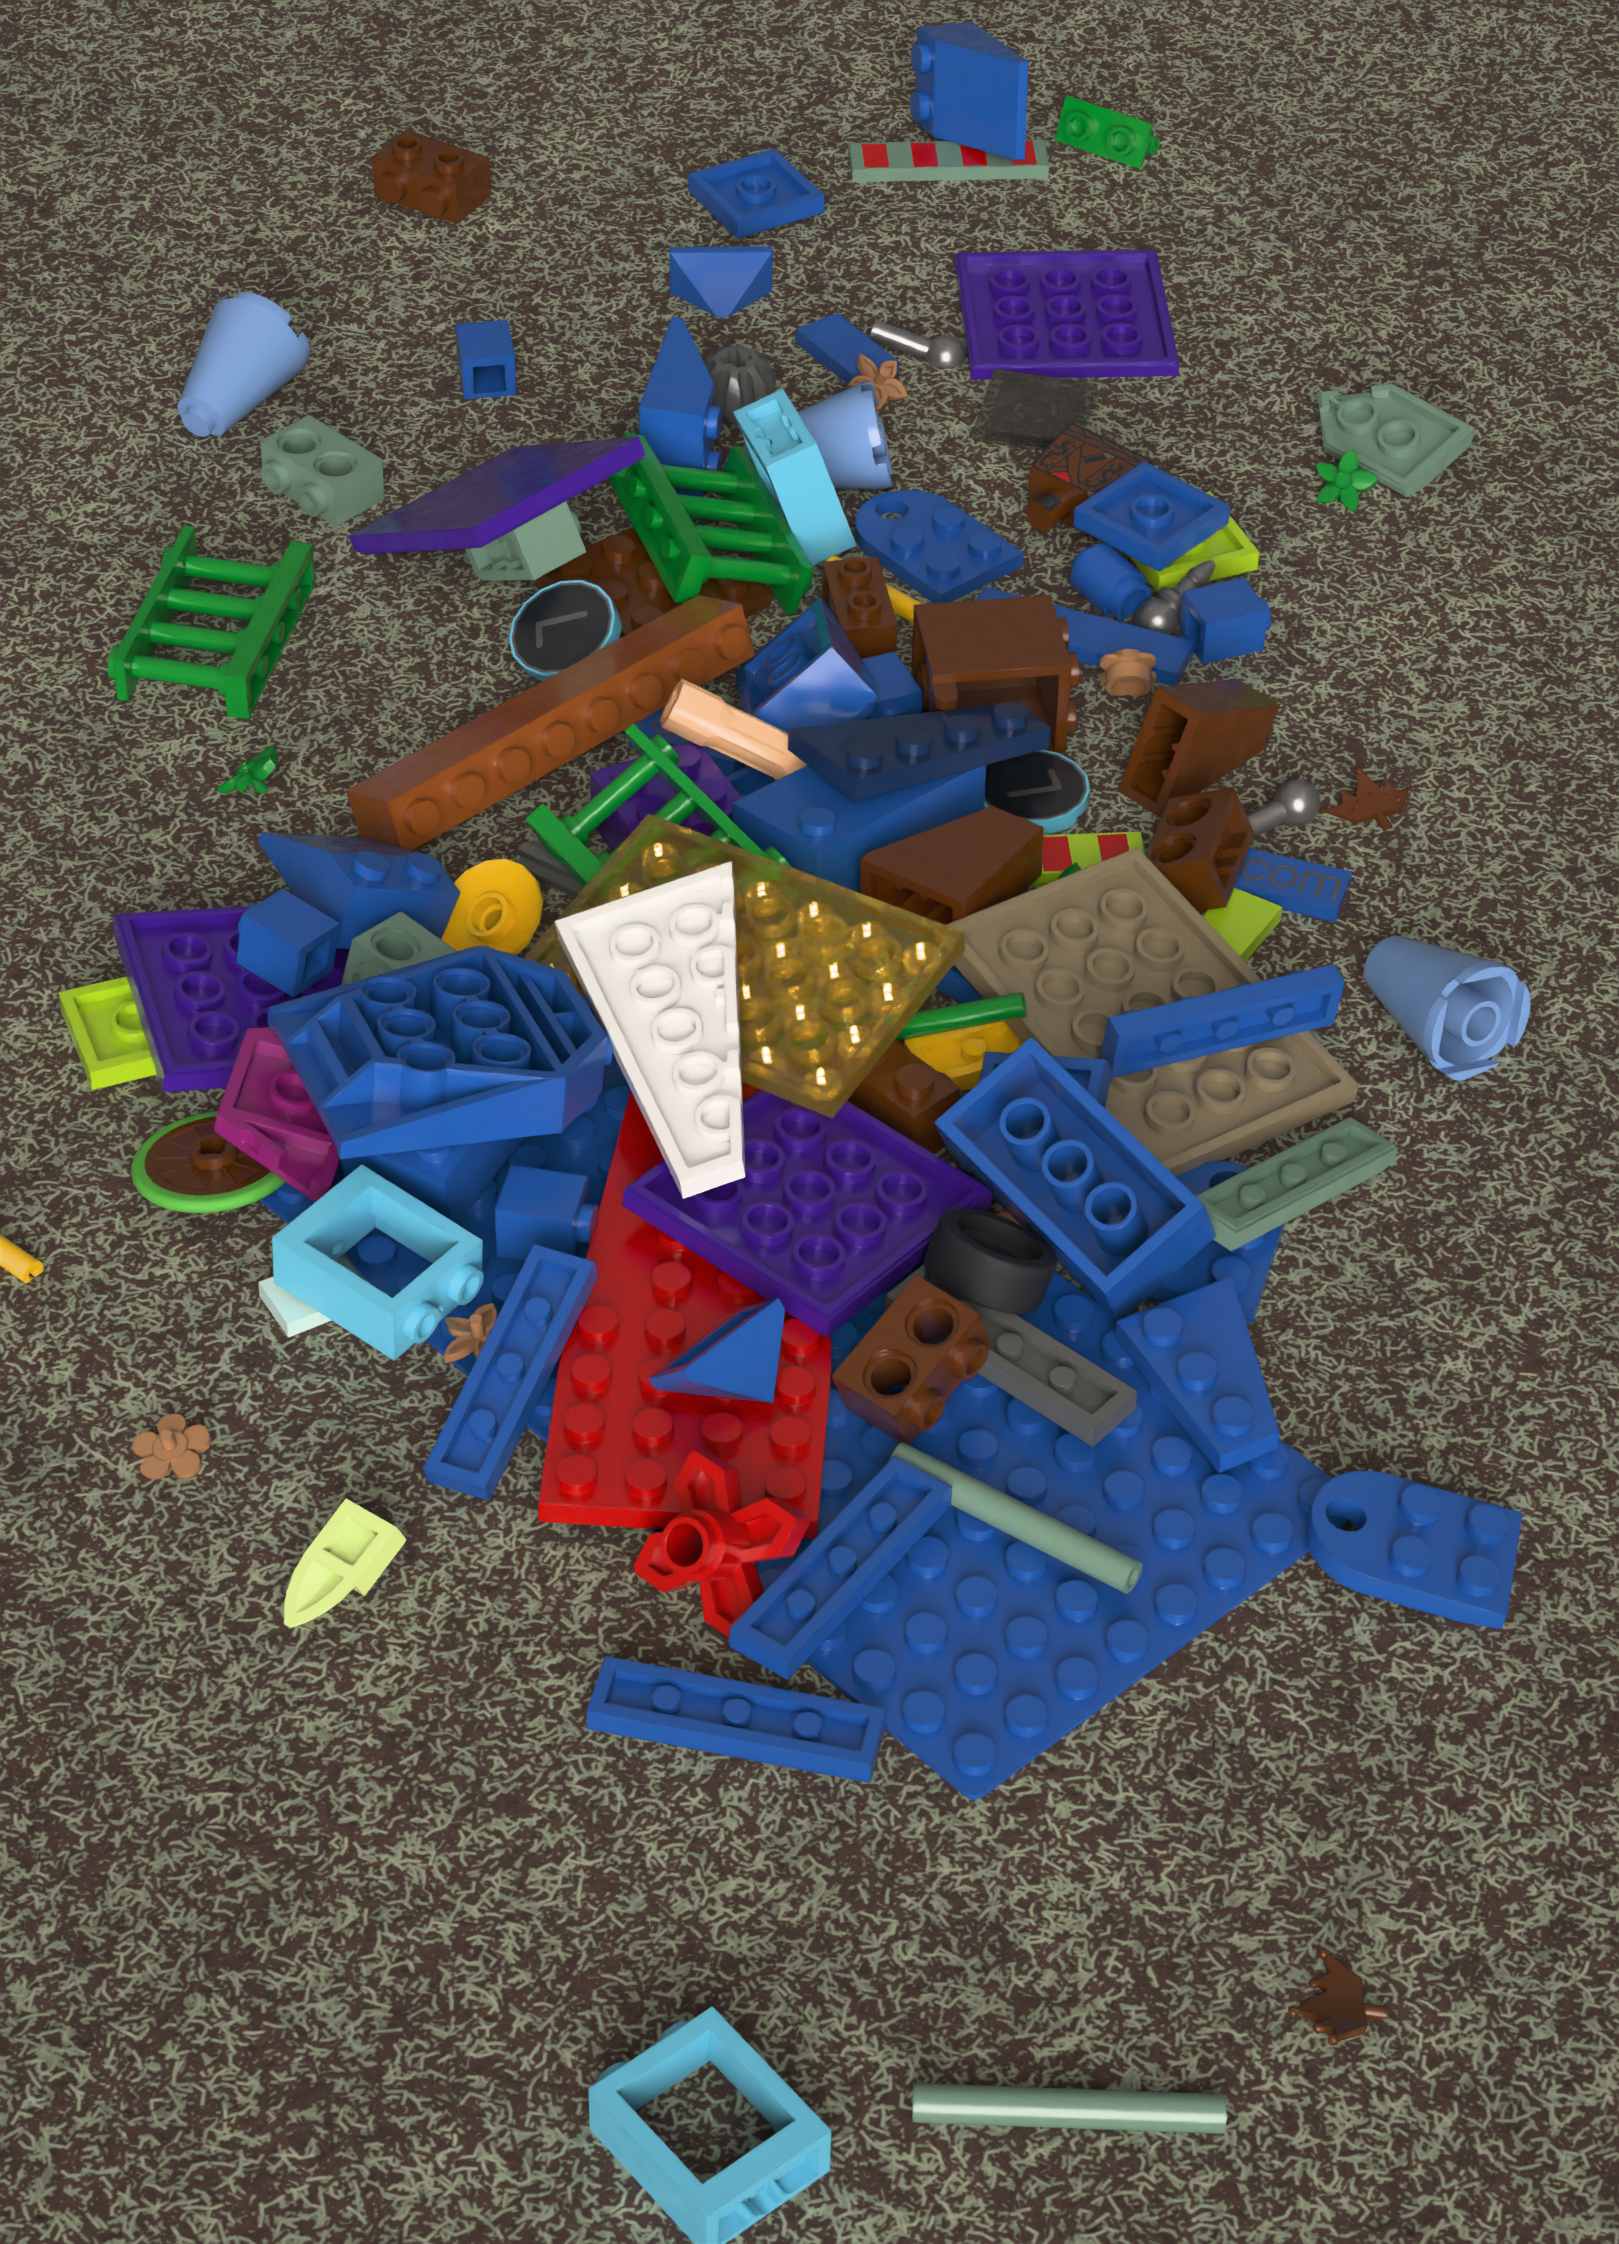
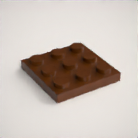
[535,527,772,638]

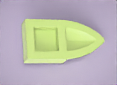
[284,1498,407,1628]

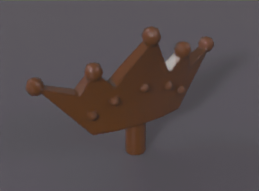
[1319,767,1412,830]
[1288,1948,1388,2046]

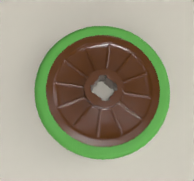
[131,1111,285,1213]

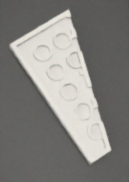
[554,861,745,1199]

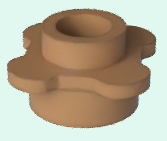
[1099,649,1156,696]

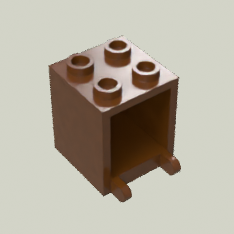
[911,595,1080,753]

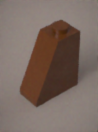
[1118,679,1280,818]
[861,806,1043,940]

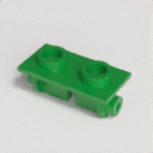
[1055,95,1160,169]

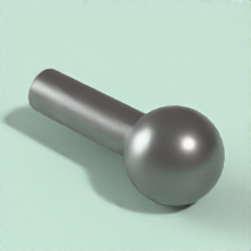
[869,320,966,368]
[1247,779,1320,837]

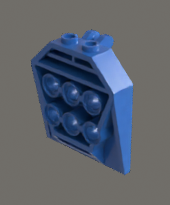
[267,946,613,1159]

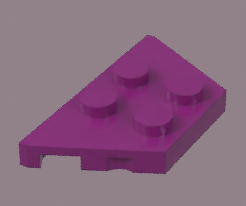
[214,1027,341,1202]

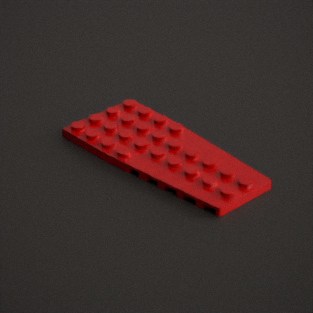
[538,1084,831,1539]

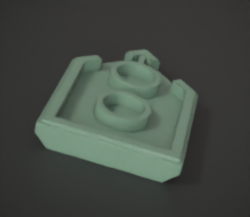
[1318,383,1475,497]

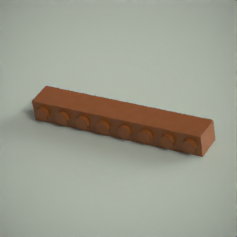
[346,595,755,851]

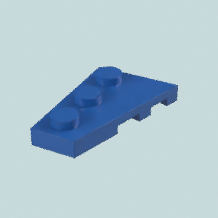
[1115,1276,1279,1473]

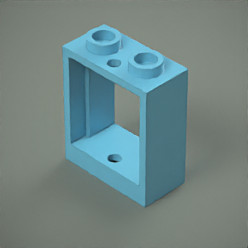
[733,389,857,566]
[272,1164,484,1361]
[588,2006,831,2244]

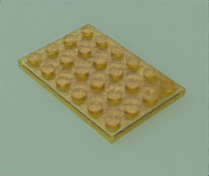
[524,814,966,1118]

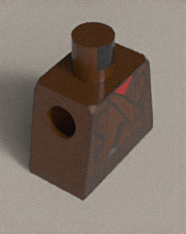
[1026,422,1154,535]

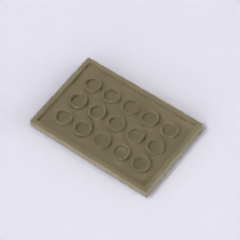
[936,847,1359,1177]

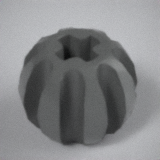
[704,346,776,424]

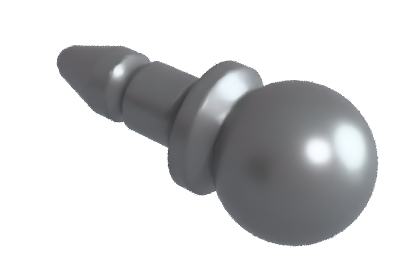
[1134,560,1215,635]

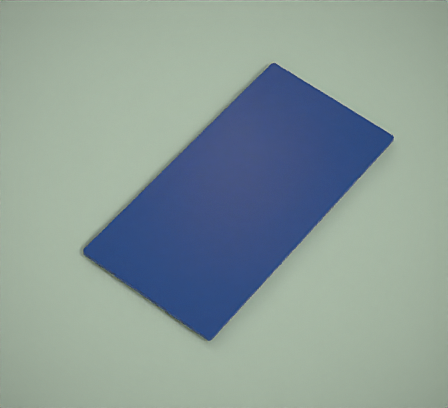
[259,1036,1349,1799]

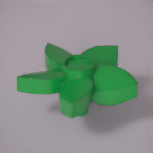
[1315,449,1379,512]
[216,746,278,794]

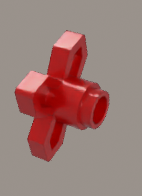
[633,1451,810,1639]

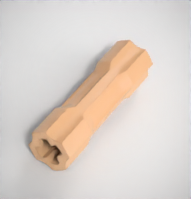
[660,679,807,781]

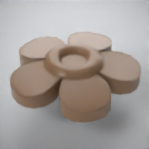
[132,1414,211,1479]

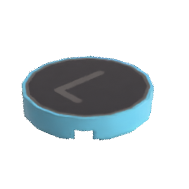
[509,580,622,681]
[984,750,1090,835]

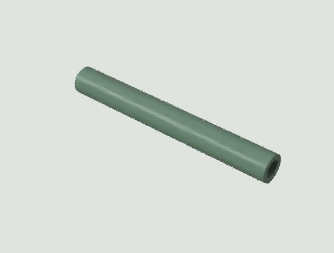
[889,1442,1143,1594]
[912,2083,1227,2134]

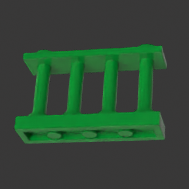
[608,433,813,614]
[108,525,316,719]
[525,723,800,917]

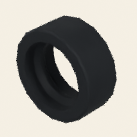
[923,1208,1059,1314]

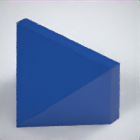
[670,246,773,318]
[649,1298,785,1403]

